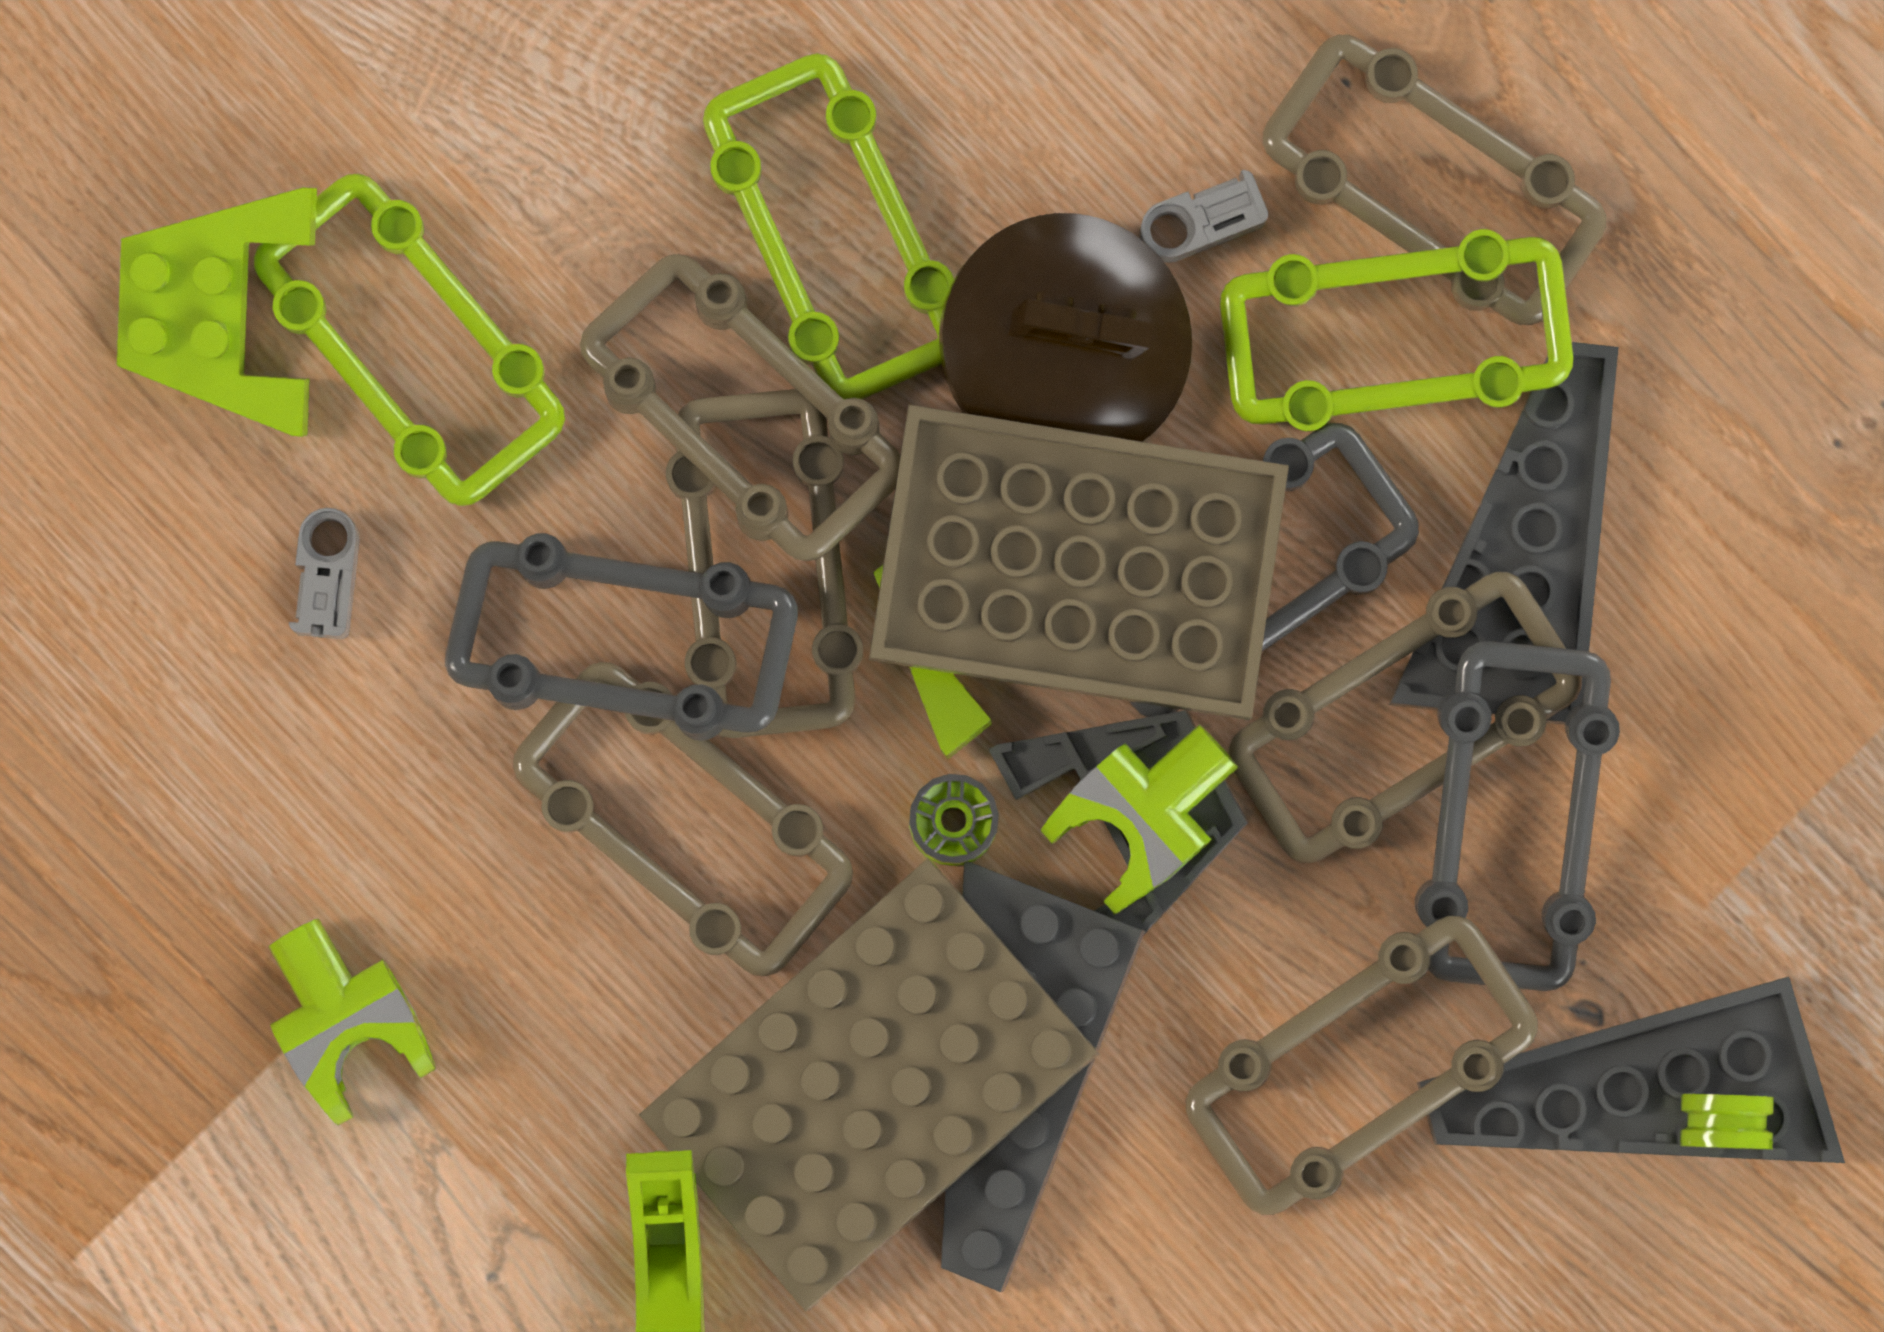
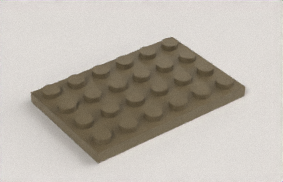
[869,405,1289,720]
[639,858,1100,1311]

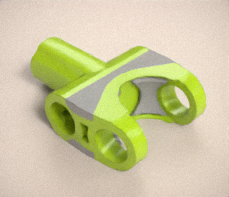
[1041,724,1238,915]
[268,919,436,1126]

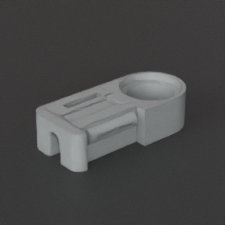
[1140,170,1268,263]
[289,508,360,639]

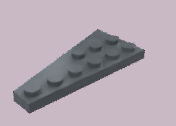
[1389,342,1619,725]
[941,861,1145,1292]
[1417,977,1845,1163]

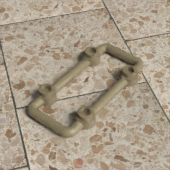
[1263,34,1606,325]
[580,254,900,561]
[666,389,863,738]
[1229,572,1582,863]
[513,662,853,976]
[1186,916,1538,1215]

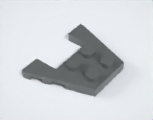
[988,710,1248,935]

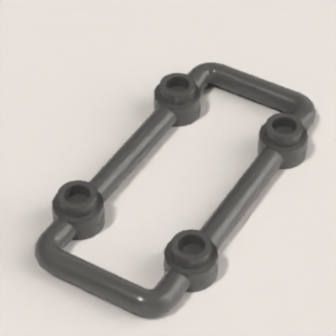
[1129,423,1419,717]
[445,533,798,741]
[1414,641,1620,991]

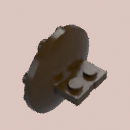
[939,213,1192,442]

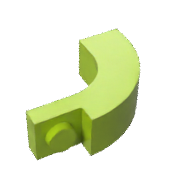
[626,1150,705,1332]

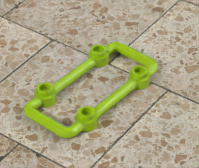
[703,53,954,400]
[254,173,565,506]
[1220,229,1574,432]

